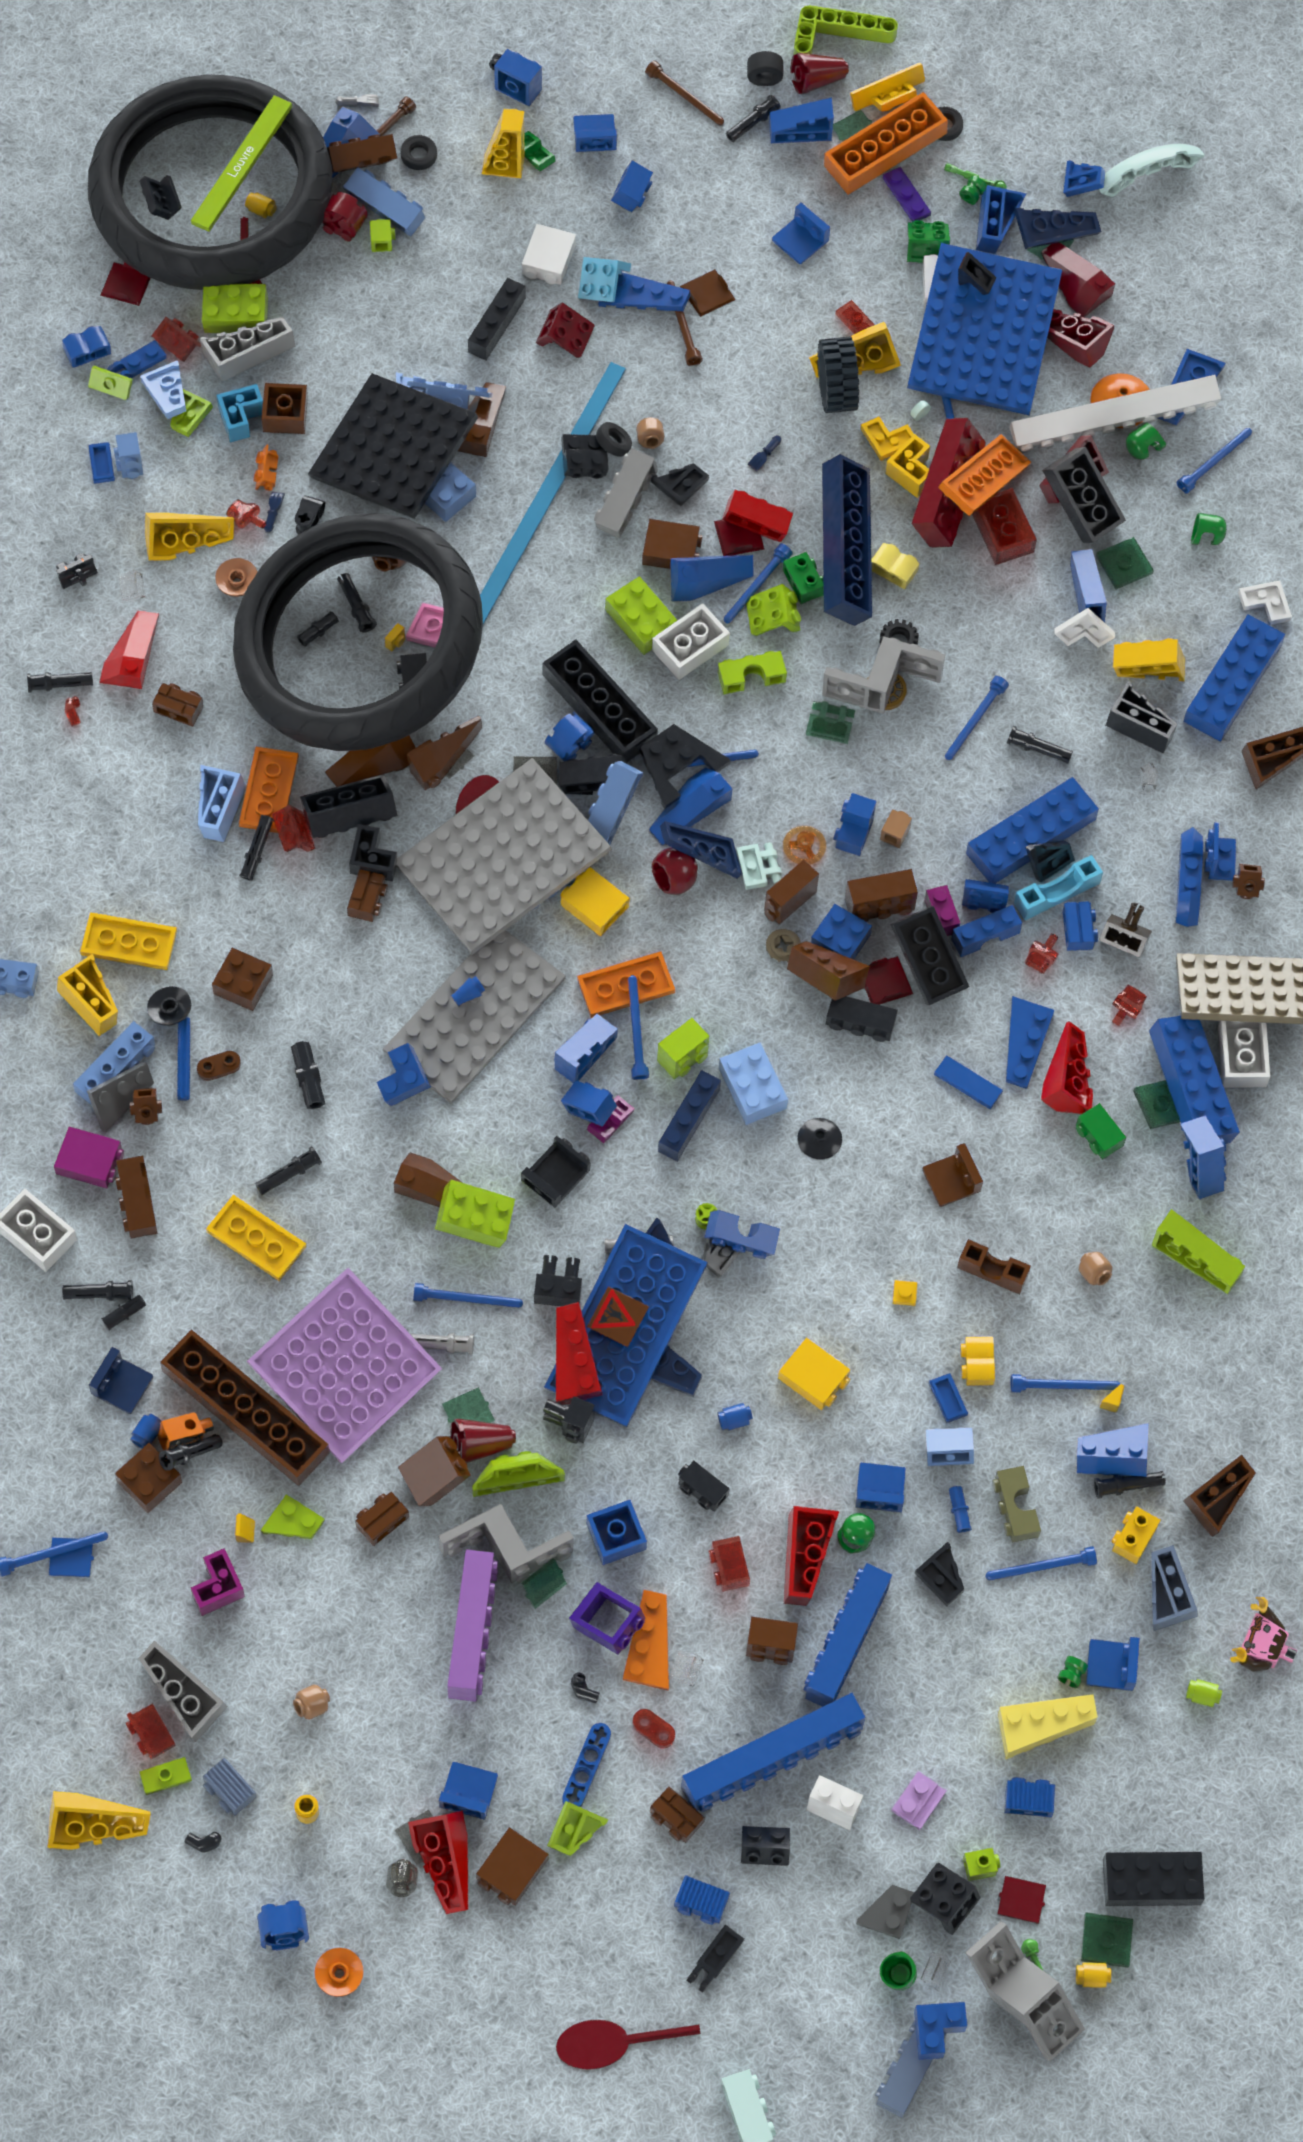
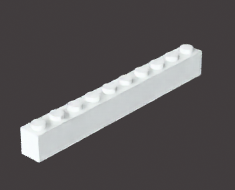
[1010,375,1221,452]

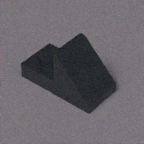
[958,252,997,295]

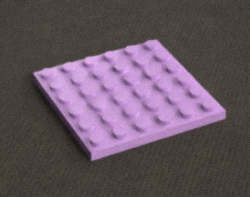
[246,1268,442,1463]

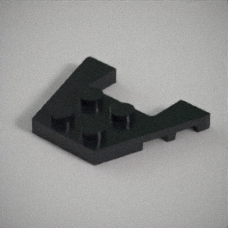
[639,724,731,809]

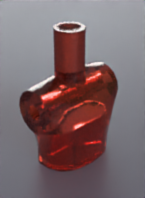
[226,499,267,529]
[1025,933,1059,974]
[1112,984,1147,1026]

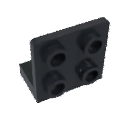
[910,1863,981,1935]

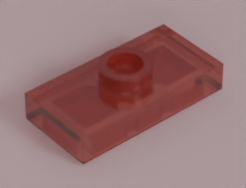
[835,300,875,334]

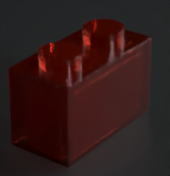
[708,1536,750,1592]

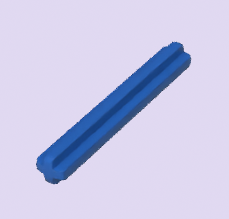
[177,1017,190,1101]

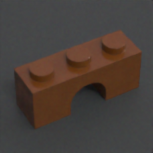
[957,1239,1031,1295]

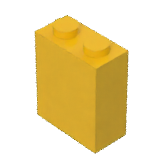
[560,867,630,937]
[778,1337,851,1411]

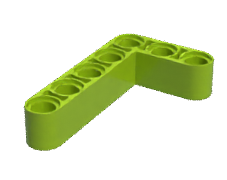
[793,5,898,55]

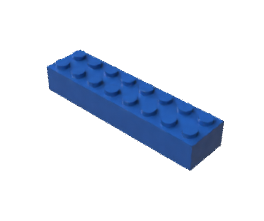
[681,1693,866,1813]

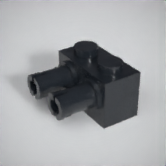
[534,1255,582,1307]
[543,1396,595,1444]

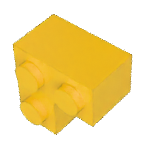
[885,434,930,498]

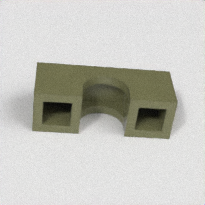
[992,1466,1041,1543]

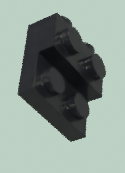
[561,434,609,479]

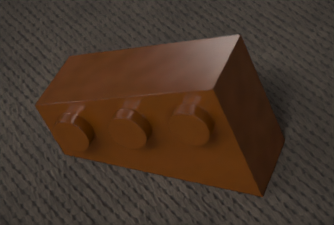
[327,134,398,173]
[1241,727,1303,790]
[115,1155,158,1239]
[1183,1454,1256,1537]

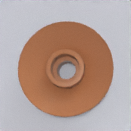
[215,558,257,597]

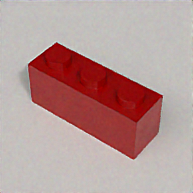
[722,489,793,542]

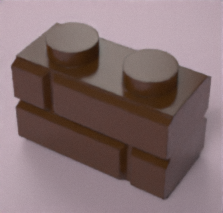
[152,683,204,727]
[347,870,388,922]
[355,1492,409,1546]
[650,1786,705,1843]

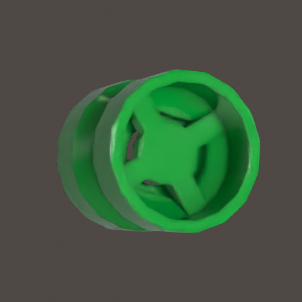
[959,176,987,205]
[1057,1656,1088,1688]

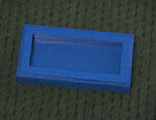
[88,442,115,484]
[929,1373,968,1423]

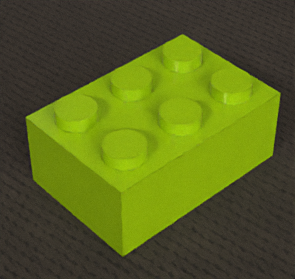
[202,284,268,333]
[605,576,678,655]
[435,1180,515,1248]

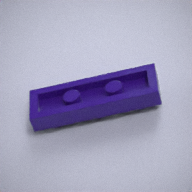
[882,166,931,222]

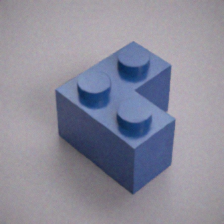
[833,793,877,856]
[377,1043,431,1106]
[914,2002,967,2060]

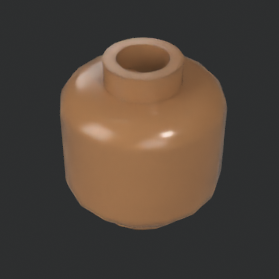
[636,417,665,449]
[1079,1252,1113,1285]
[293,1684,330,1720]

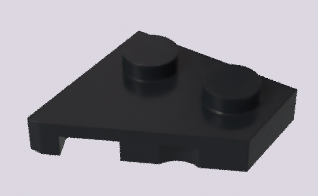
[651,463,709,506]
[1025,840,1075,883]
[915,1542,964,1606]

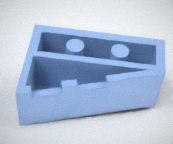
[198,765,246,842]

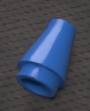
[451,976,485,1006]

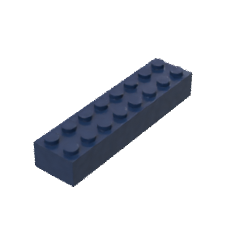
[822,454,872,626]

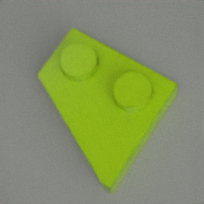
[170,389,213,437]

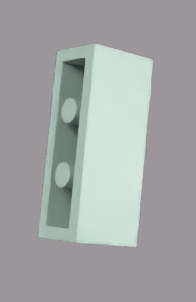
[721,2069,776,2142]

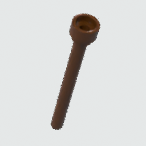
[645,60,724,125]
[376,96,416,136]
[667,280,703,366]

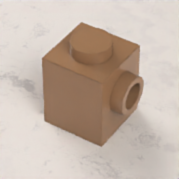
[880,809,912,848]

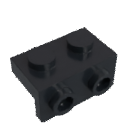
[139,175,182,220]
[741,1826,790,1866]

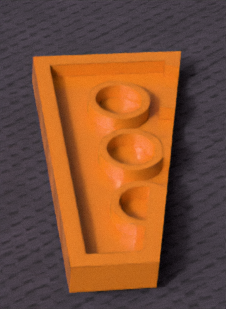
[623,1590,669,1691]

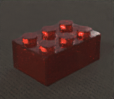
[972,488,1037,565]

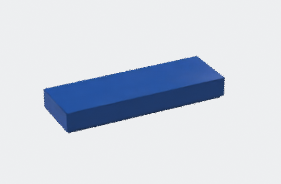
[934,1055,1003,1109]

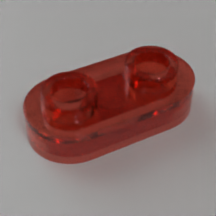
[633,1709,675,1749]

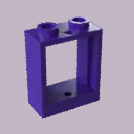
[569,1582,645,1655]

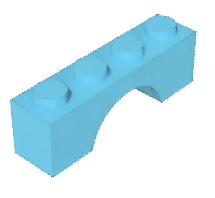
[1014,855,1103,921]

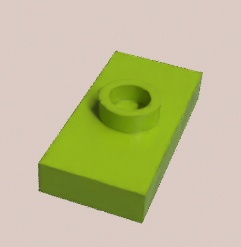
[88,366,133,400]
[139,1757,192,1796]

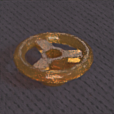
[783,825,826,865]

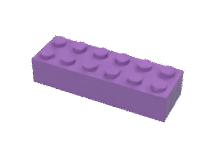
[447,1550,498,1702]

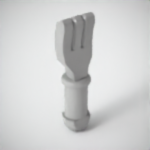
[335,94,379,107]

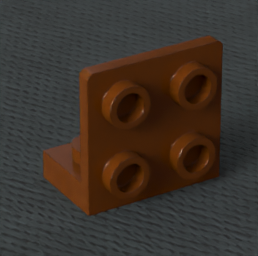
[922,1143,983,1207]

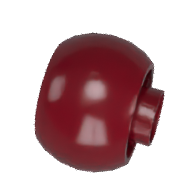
[651,847,698,895]

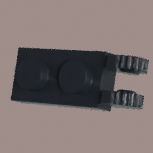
[686,1924,745,1993]

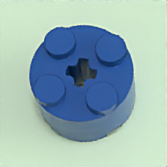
[544,712,594,761]
[257,1900,309,1951]

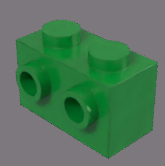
[782,552,824,604]
[1076,1103,1127,1160]

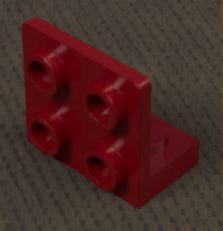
[536,302,595,358]

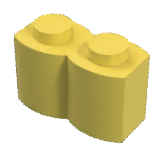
[871,543,920,589]

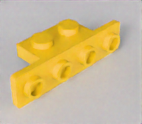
[850,63,925,112]

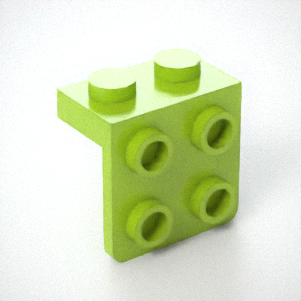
[746,584,801,636]

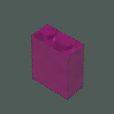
[54,1126,124,1189]

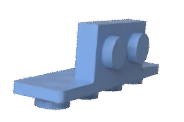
[407,378,492,410]

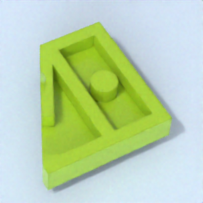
[261,1494,325,1539]
[547,1801,608,1856]

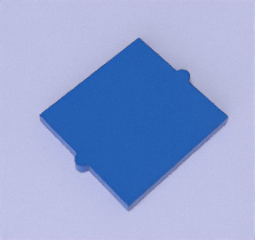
[49,1537,94,1577]

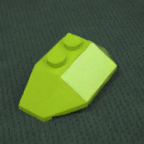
[472,1451,565,1497]

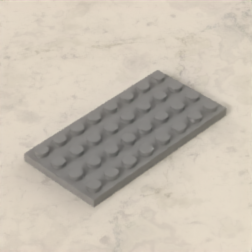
[383,930,566,1104]

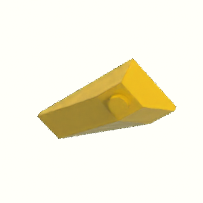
[145,513,234,560]
[47,1791,151,1850]

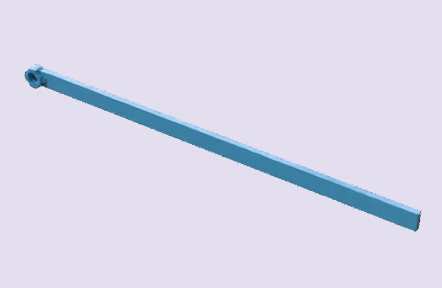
[480,362,626,624]

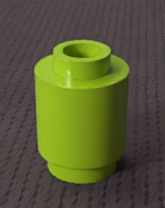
[1186,1679,1222,1707]

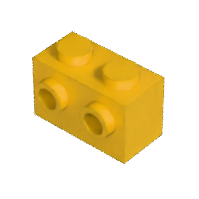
[1111,1506,1161,1565]

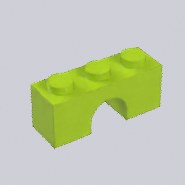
[717,651,787,695]

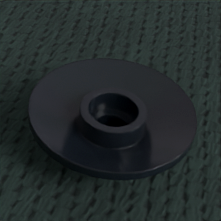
[147,986,192,1026]
[797,1118,842,1160]

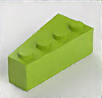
[1152,1209,1245,1294]

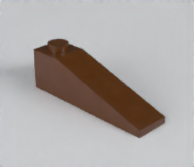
[458,382,506,457]
[407,716,483,790]
[325,735,416,787]
[393,1152,463,1208]

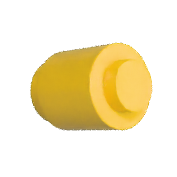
[245,192,277,219]
[294,1795,319,1824]
[1076,1963,1111,1988]

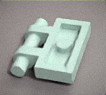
[736,842,782,890]

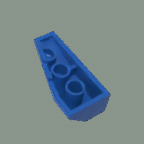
[671,555,754,602]
[649,767,733,845]

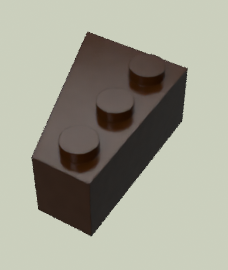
[787,941,869,1001]

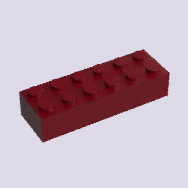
[911,418,986,548]

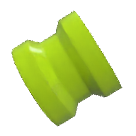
[695,1203,717,1230]

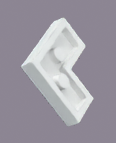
[1238,581,1292,625]
[1054,608,1115,648]

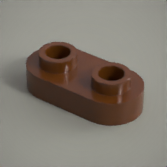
[197,1051,241,1081]

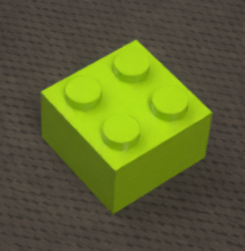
[657,1018,710,1079]

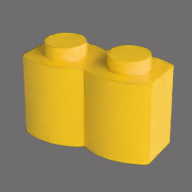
[960,1337,995,1386]

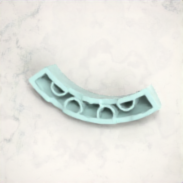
[1099,144,1205,197]

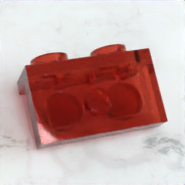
[151,316,201,362]
[272,804,316,852]

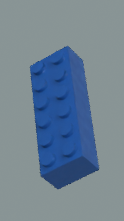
[1183,614,1285,742]
[966,777,1099,884]
[1149,1016,1240,1144]
[803,1563,892,1707]

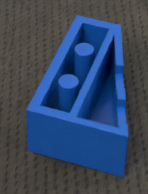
[769,97,834,144]
[1180,1116,1227,1199]

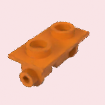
[253,445,279,491]

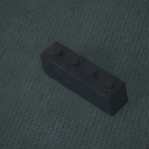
[468,277,526,361]

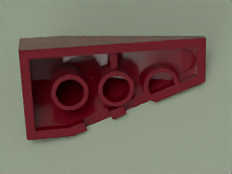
[1041,242,1116,317]
[1047,309,1114,368]

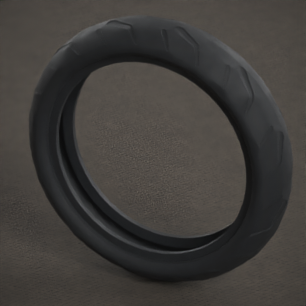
[87,74,332,290]
[233,513,483,751]

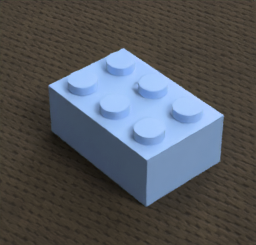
[719,1042,788,1125]

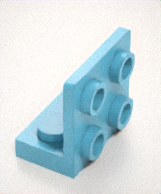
[578,257,631,302]

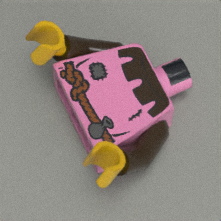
[1230,1597,1297,1672]

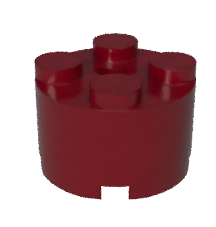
[322,192,368,242]

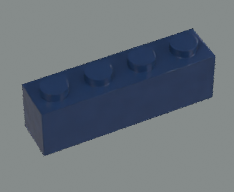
[658,1070,721,1162]

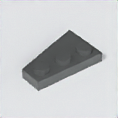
[87,1062,154,1133]

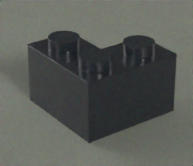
[349,824,397,882]

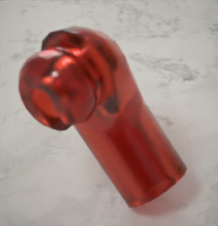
[64,696,81,727]

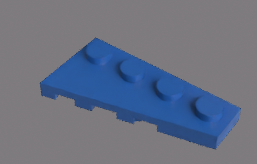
[598,272,691,311]
[1157,349,1226,426]
[1006,996,1054,1089]

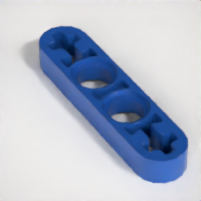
[562,1723,611,1807]

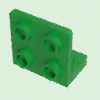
[907,220,950,263]

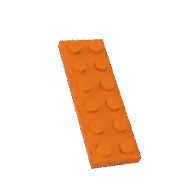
[938,434,1032,516]

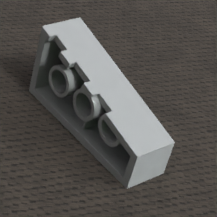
[199,317,296,382]
[594,448,658,538]
[138,1640,228,1742]

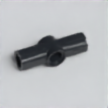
[291,1041,325,1109]

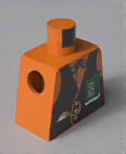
[158,1412,214,1458]

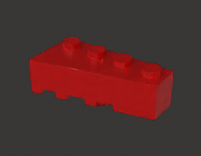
[783,1506,839,1606]

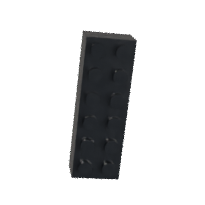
[542,639,658,762]

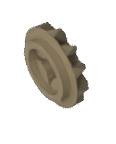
[766,929,801,962]

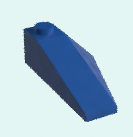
[323,107,380,178]

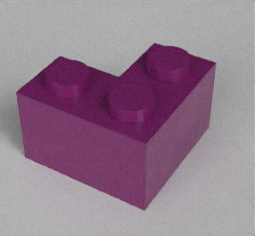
[924,885,961,936]
[191,1548,245,1616]

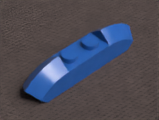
[1175,827,1203,927]

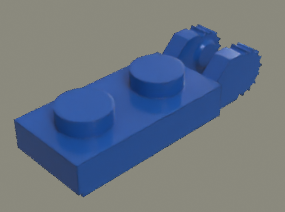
[107,340,167,378]

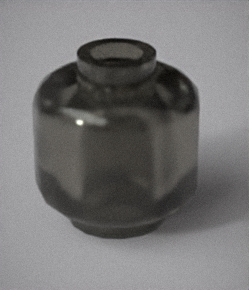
[386,1859,419,1897]

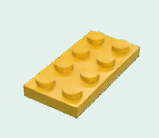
[80,912,177,971]
[206,1194,307,1281]

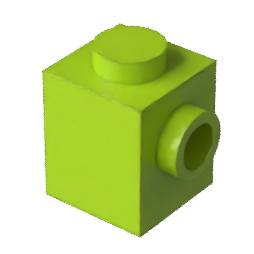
[370,219,396,252]
[963,1848,1001,1881]

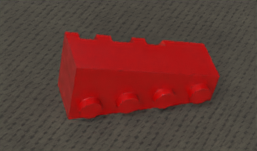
[556,1302,603,1405]

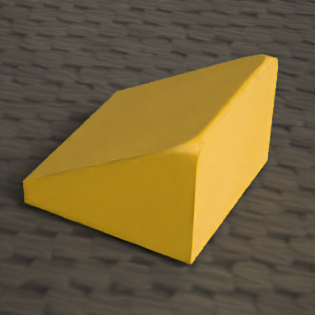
[1100,1384,1124,1413]
[235,1513,255,1543]

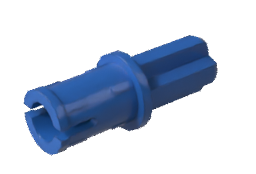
[949,1486,972,1533]

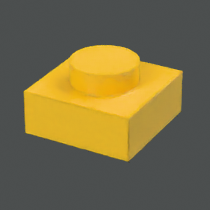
[385,623,406,652]
[893,1280,917,1306]

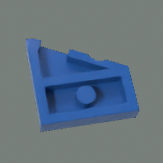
[1063,160,1105,197]

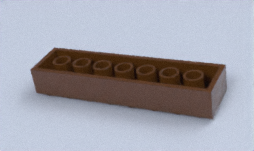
[160,1329,330,1486]

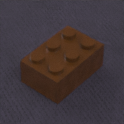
[845,869,918,922]

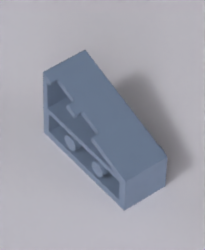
[1151,1545,1198,1631]

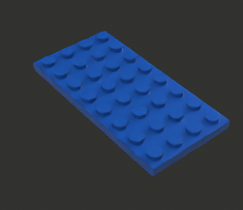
[544,1224,708,1427]

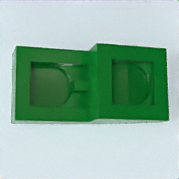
[524,131,556,171]

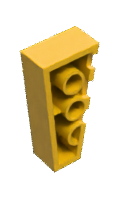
[481,109,525,179]

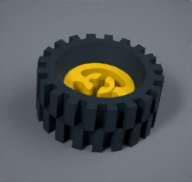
[817,336,859,413]

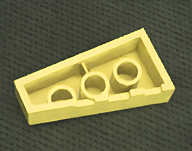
[998,1694,1098,1759]

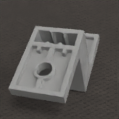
[822,636,945,714]
[439,1504,574,1583]
[966,1921,1085,2061]

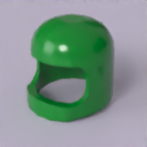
[1125,422,1166,460]
[1190,513,1227,545]
[837,1513,875,1554]
[880,1951,917,1991]

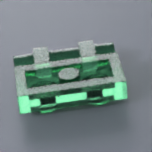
[806,701,856,744]

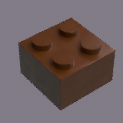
[262,383,308,434]
[212,947,273,1011]
[114,1443,183,1513]
[746,1616,798,1665]

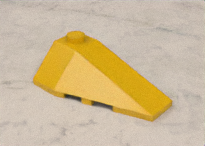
[809,322,901,377]

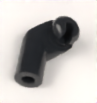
[571,1672,600,1704]
[184,1832,222,1853]

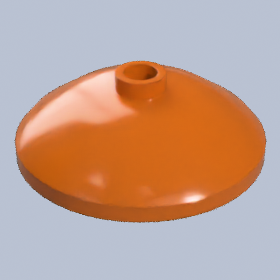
[1090,373,1150,428]

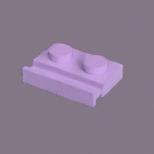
[891,1771,947,1830]

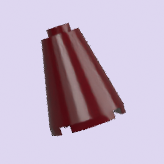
[790,53,849,94]
[450,1418,516,1463]

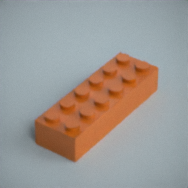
[824,92,948,195]

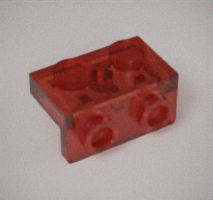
[125,1703,176,1760]

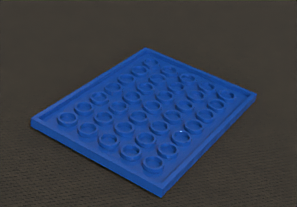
[907,243,1062,415]

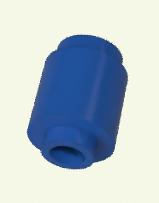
[717,1403,753,1431]
[130,1414,161,1448]

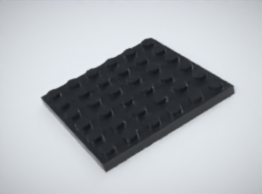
[308,373,478,519]

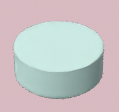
[910,400,931,421]

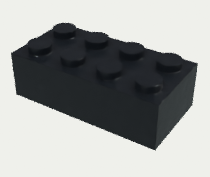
[1042,447,1126,543]
[300,774,398,838]
[890,906,970,1005]
[1103,1852,1205,1906]

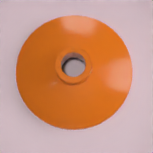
[315,1948,363,1997]

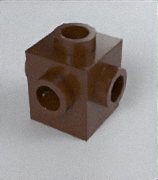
[1232,864,1265,899]
[130,1088,163,1125]

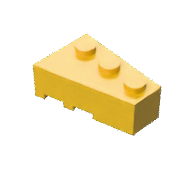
[1113,638,1185,682]
[57,954,118,1036]

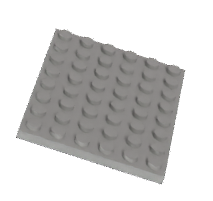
[396,758,612,955]

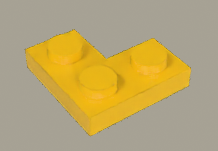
[860,416,914,461]

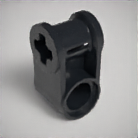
[294,495,326,535]

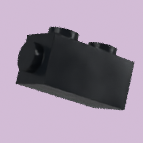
[678,1460,730,1512]

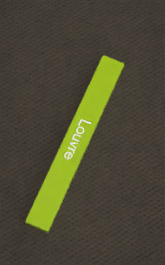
[191,95,292,232]

